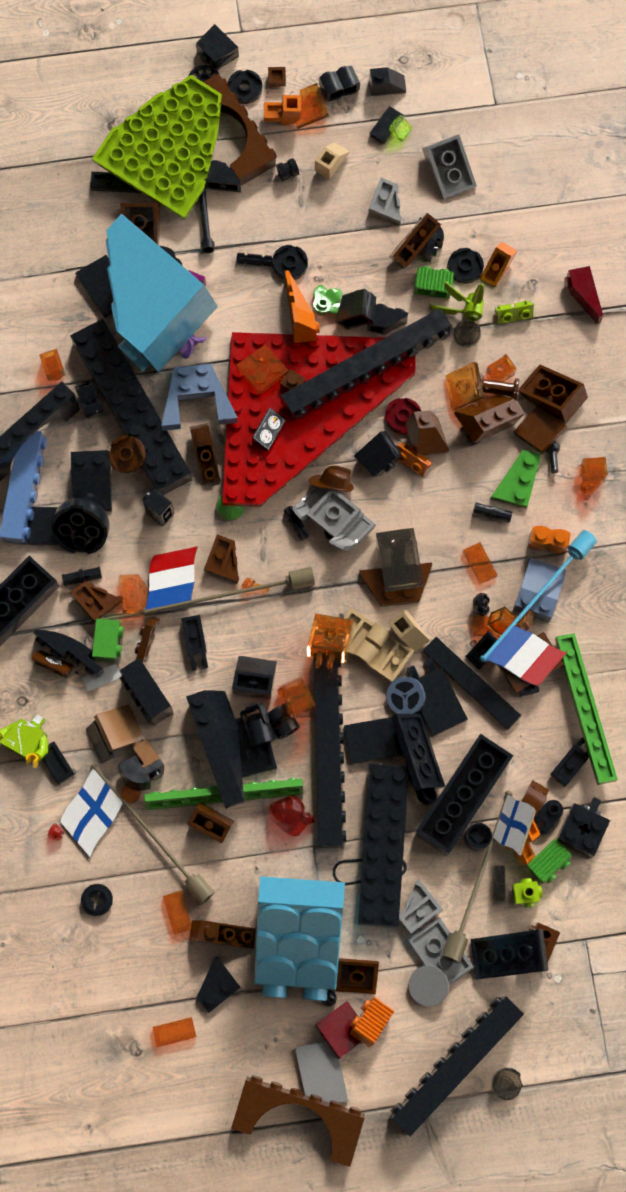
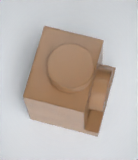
[132,739,160,768]

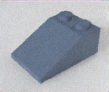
[512,558,567,623]

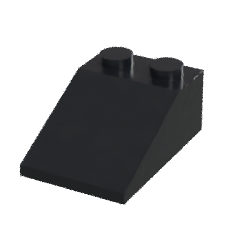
[71,450,112,511]

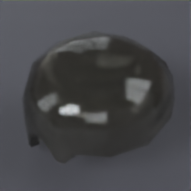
[453,320,481,348]
[491,1068,523,1100]

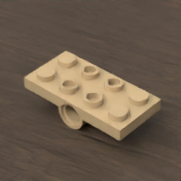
[329,608,414,683]

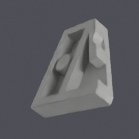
[368,177,402,225]
[399,879,443,935]

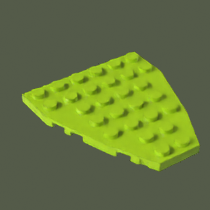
[92,75,222,220]

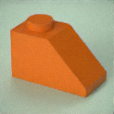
[480,242,517,287]

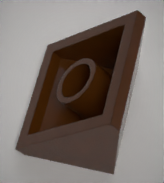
[336,958,379,994]

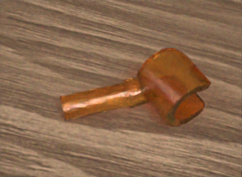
[242,578,270,591]

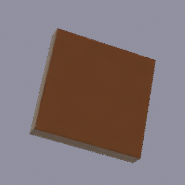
[513,405,567,454]

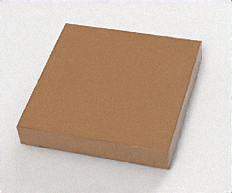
[94,704,145,752]

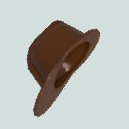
[309,465,354,492]

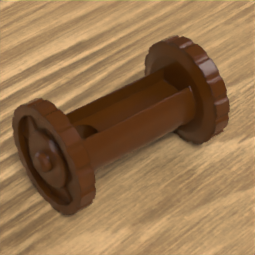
[476,373,520,401]

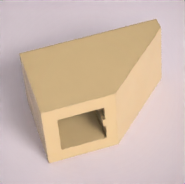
[314,142,349,180]
[388,610,431,652]

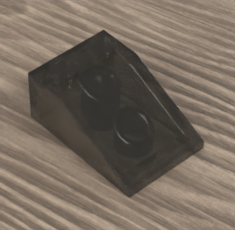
[376,528,424,592]

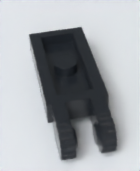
[181,615,208,671]
[550,737,589,787]

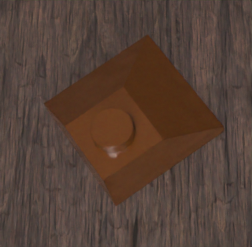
[405,410,449,456]

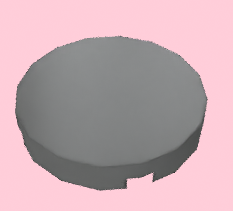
[409,965,449,1006]

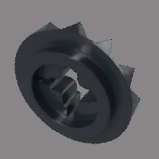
[81,884,113,916]

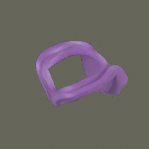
[179,334,207,359]

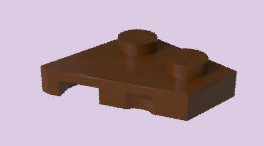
[135,616,160,662]

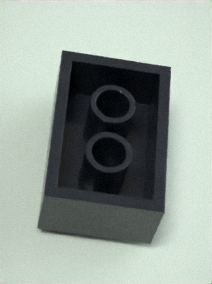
[119,658,174,726]

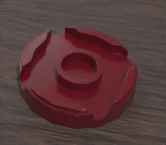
[385,398,421,435]

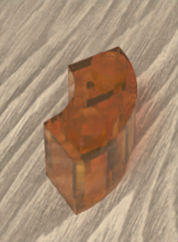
[277,677,316,718]

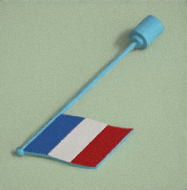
[480,530,597,686]

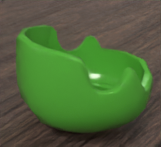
[215,494,245,521]

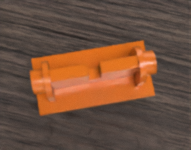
[397,442,432,477]

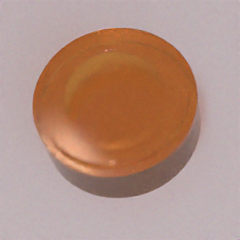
[121,785,141,804]

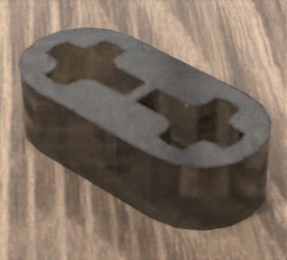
[493,865,505,903]

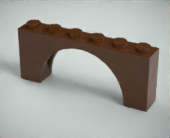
[203,73,277,186]
[231,1075,365,1167]

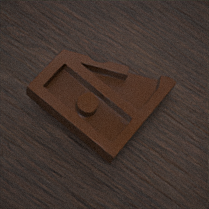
[204,534,239,583]
[70,581,123,623]

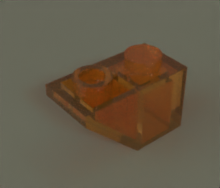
[578,457,608,500]

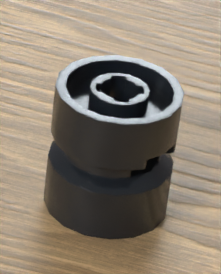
[267,703,300,740]
[464,823,492,851]

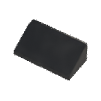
[86,721,115,763]

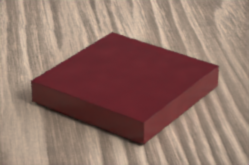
[314,1001,361,1059]

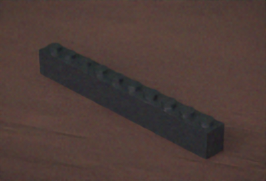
[281,308,452,421]
[314,650,346,848]

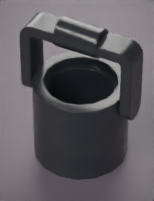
[240,703,276,748]

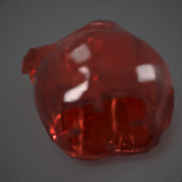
[269,795,315,837]

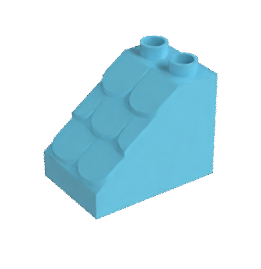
[106,214,218,372]
[254,876,345,1001]

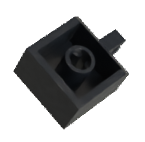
[556,797,611,859]

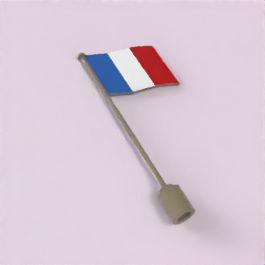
[142,546,315,616]

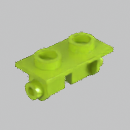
[495,300,534,324]

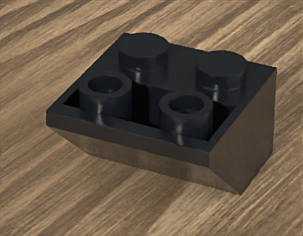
[232,656,277,699]

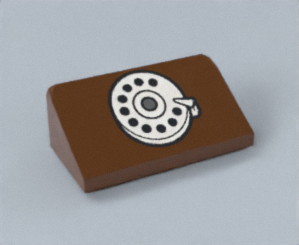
[31,650,74,678]

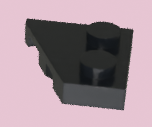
[197,956,241,1013]

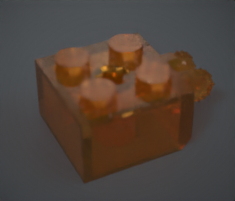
[307,613,353,670]

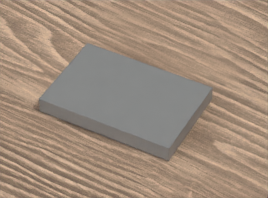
[406,917,474,985]
[295,1041,348,1110]

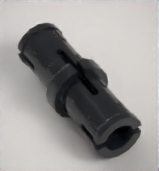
[473,502,513,523]
[62,566,102,586]

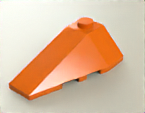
[285,271,320,343]

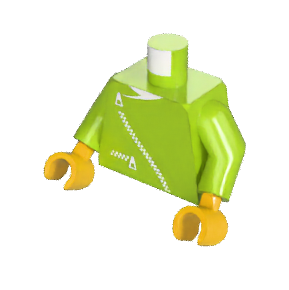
[0,714,48,768]

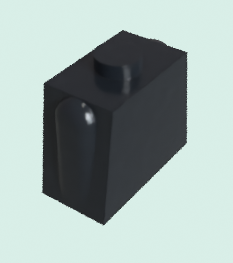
[196,24,239,70]
[335,288,376,330]
[354,431,402,477]

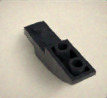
[33,629,104,678]

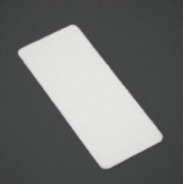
[82,664,121,691]

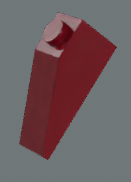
[564,266,603,324]

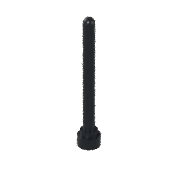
[199,188,215,253]

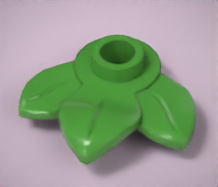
[313,285,343,315]

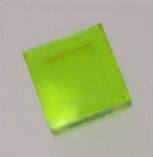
[389,115,413,142]

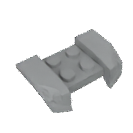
[293,486,376,551]

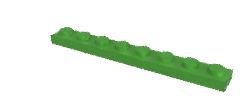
[555,633,618,785]
[144,778,304,810]

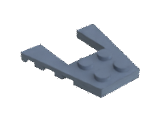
[161,364,238,431]

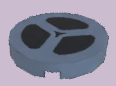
[386,677,426,714]

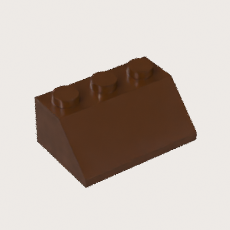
[454,394,524,443]

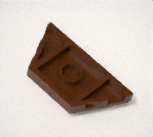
[359,562,432,607]

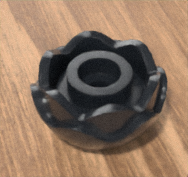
[472,593,490,616]

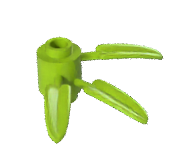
[429,282,484,322]

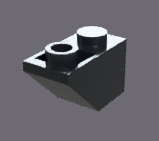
[367,304,409,335]

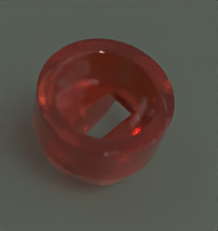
[47,823,65,841]

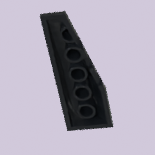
[186,690,244,809]

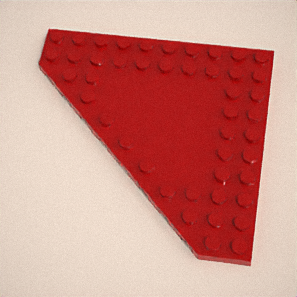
[223,332,416,507]

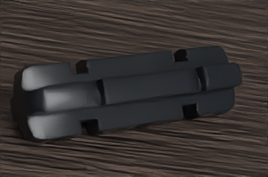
[236,252,272,267]
[284,506,309,541]

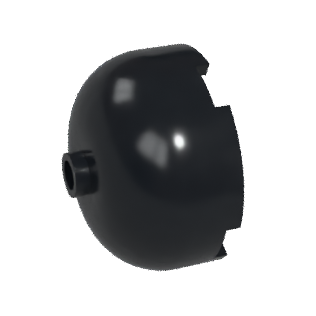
[51,498,110,554]

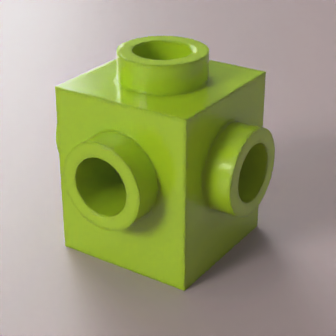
[511,878,543,908]

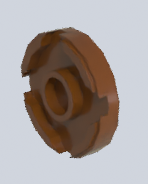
[108,435,146,474]

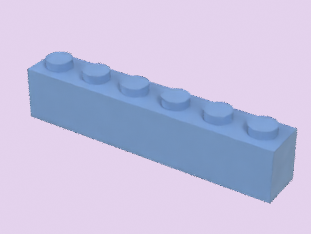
[0,431,47,545]

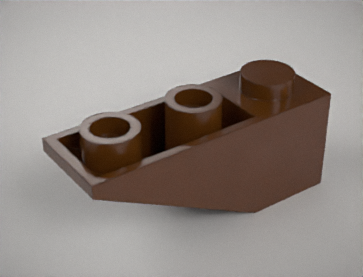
[189,423,221,485]
[189,920,256,949]

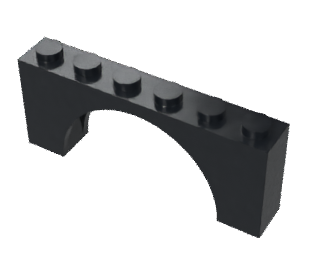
[0,381,80,481]

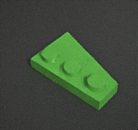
[490,450,541,508]

